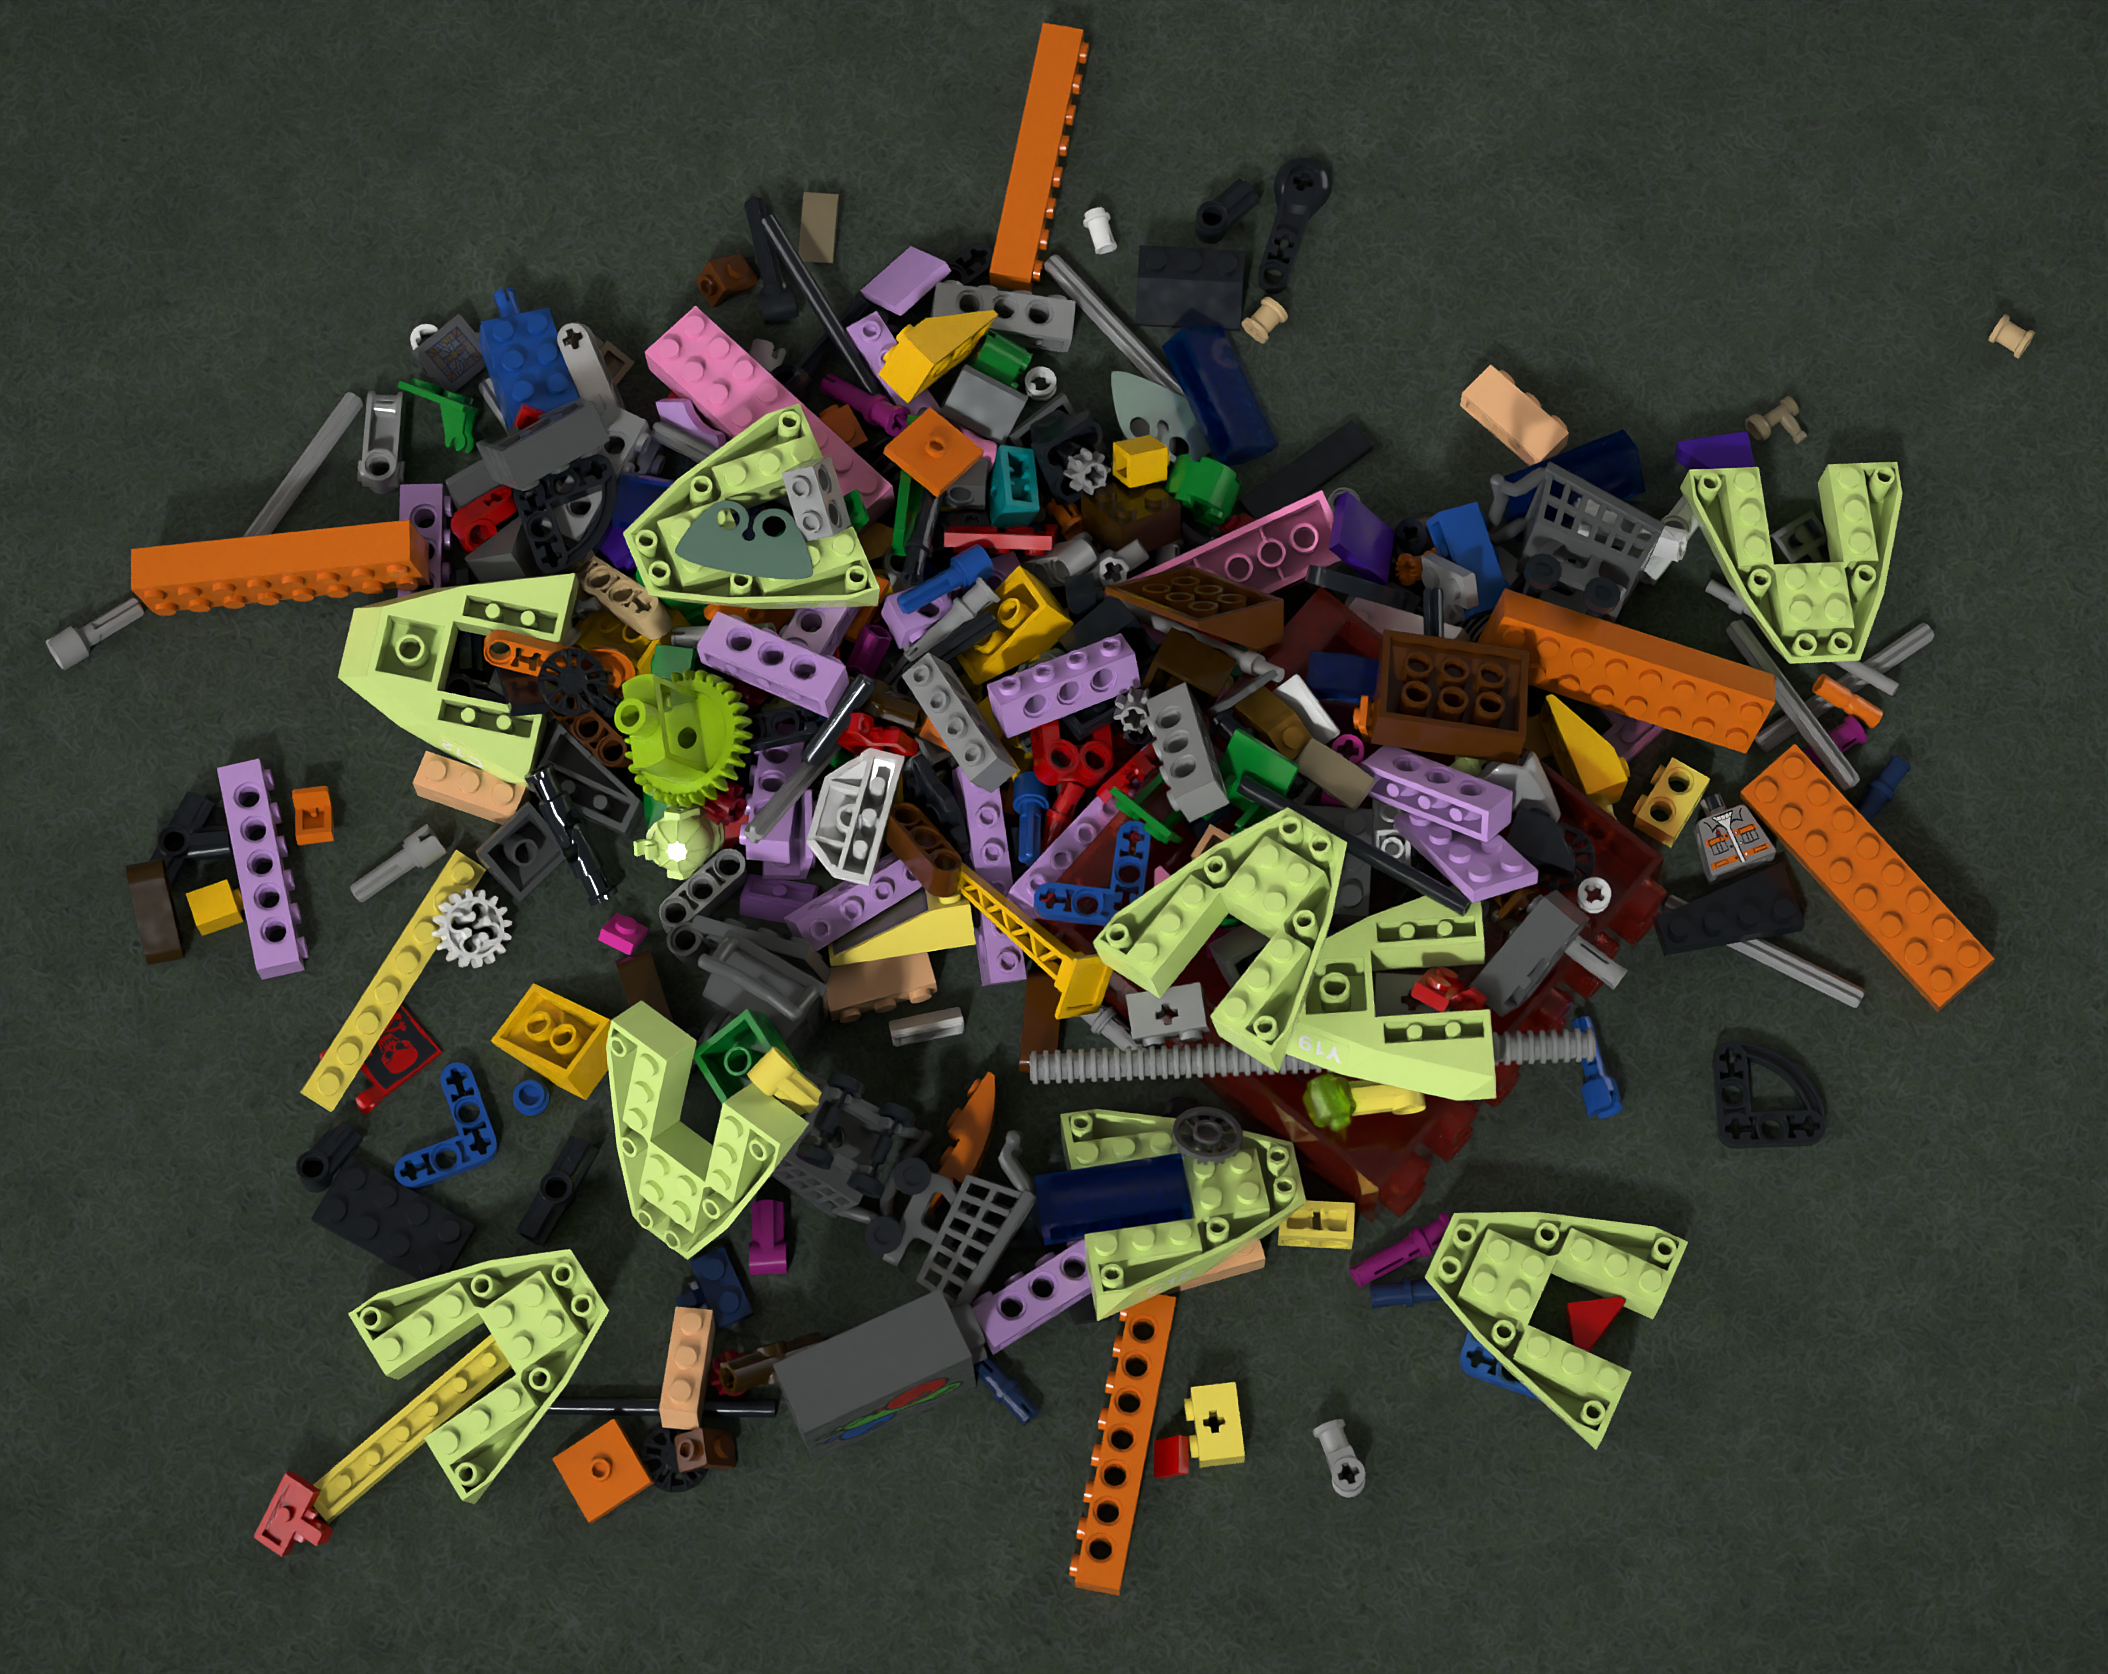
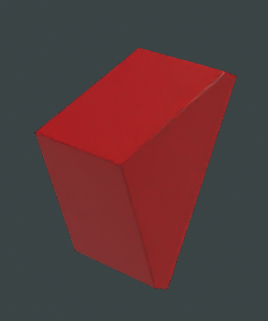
[1565,1297,1626,1353]

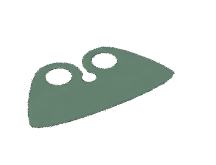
[1111,371,1226,463]
[675,500,813,580]

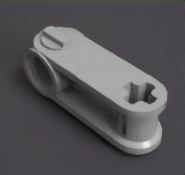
[557,323,626,418]
[357,391,406,494]

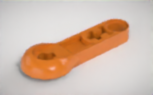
[484,629,635,695]

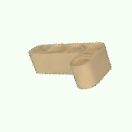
[569,556,673,640]

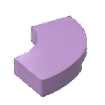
[656,398,727,463]

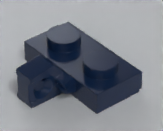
[675,1247,754,1331]

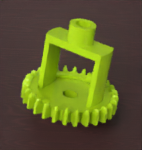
[614,669,753,808]

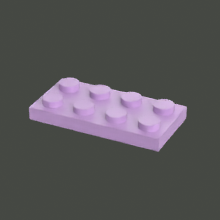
[1394,812,1538,903]

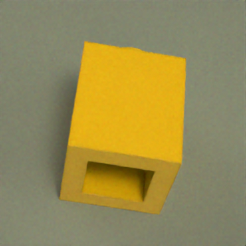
[1113,435,1170,488]
[186,879,244,936]

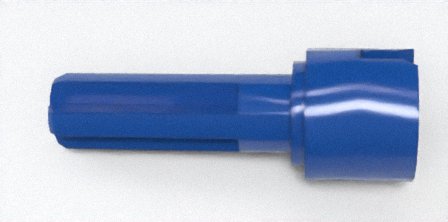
[897,544,994,614]
[1013,771,1049,867]
[1572,1016,1623,1119]

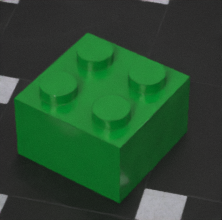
[693,1009,804,1105]

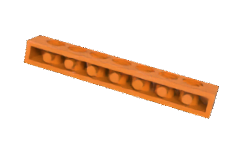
[1069,1294,1176,1596]

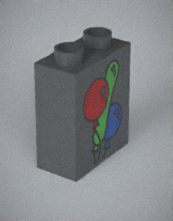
[773,1289,988,1461]

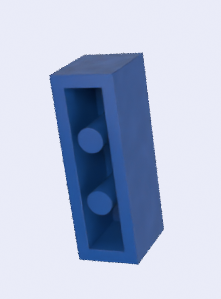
[1426,502,1511,623]

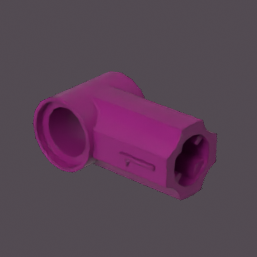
[845,623,894,679]
[749,1200,788,1275]

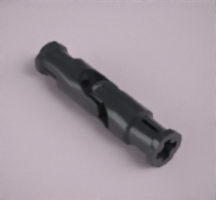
[524,763,618,906]

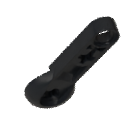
[1258,157,1332,294]

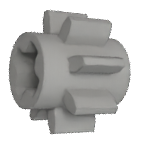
[1063,448,1111,495]
[1113,686,1151,734]

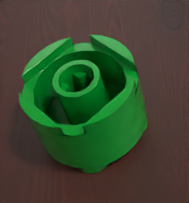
[967,329,1033,390]
[1164,454,1242,531]

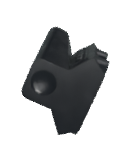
[1030,410,1114,505]

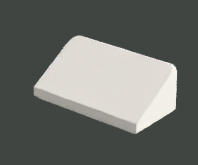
[1272,674,1340,745]
[889,1007,965,1047]

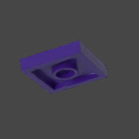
[1329,491,1395,586]

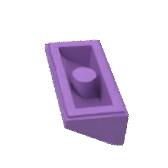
[740,873,819,923]

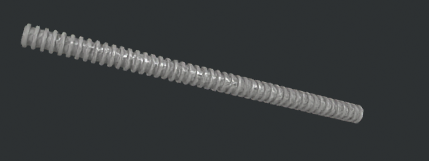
[1029,1028,1596,1085]

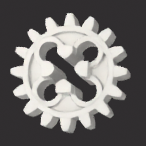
[432,889,512,968]

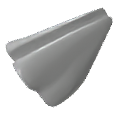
[1476,751,1561,823]

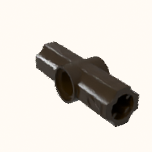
[840,676,927,733]
[718,1332,826,1394]

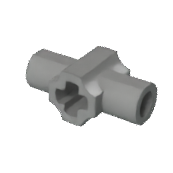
[1085,539,1149,588]

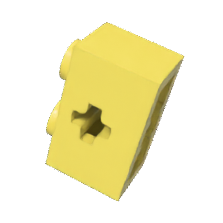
[1184,1382,1245,1468]

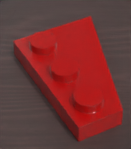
[944,524,1058,556]

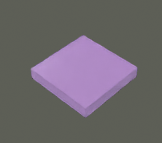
[860,246,951,316]

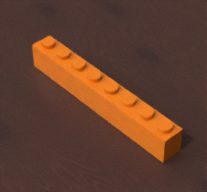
[989,23,1089,292]

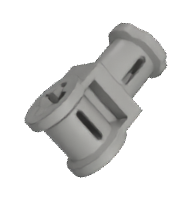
[1312,1419,1366,1498]

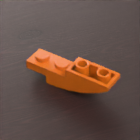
[927,1071,996,1216]

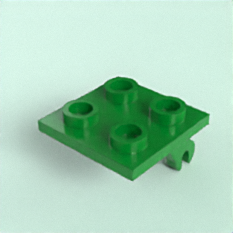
[397,378,482,453]
[1202,728,1300,836]
[1110,772,1185,845]

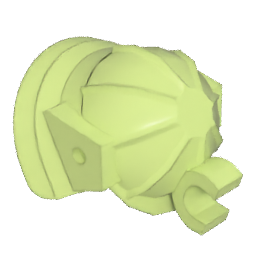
[634,803,725,880]

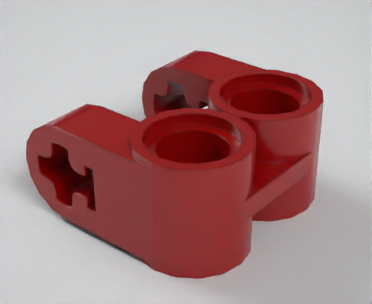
[451,486,534,556]
[1030,719,1114,787]

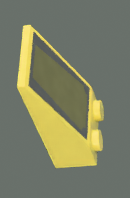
[828,887,976,967]

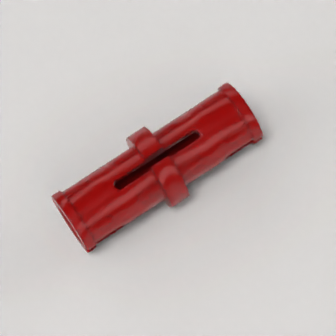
[1041,781,1086,851]

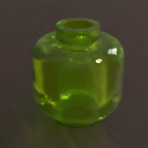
[1303,1072,1358,1131]

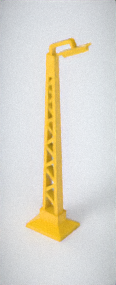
[895,773,1113,1019]

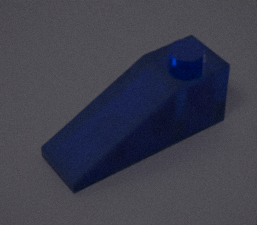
[1306,651,1379,703]

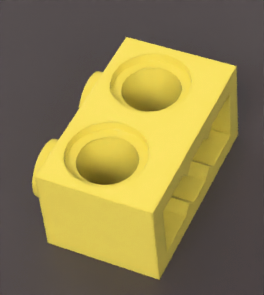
[1632,757,1710,848]
[1278,1200,1355,1249]

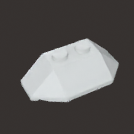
[806,748,905,886]

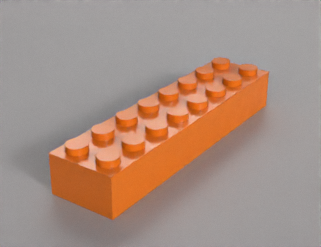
[131,520,429,616]
[1477,589,1775,754]
[1740,744,1995,1012]

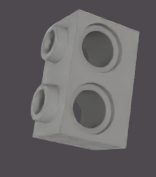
[781,456,851,542]

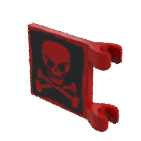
[319,1004,442,1114]

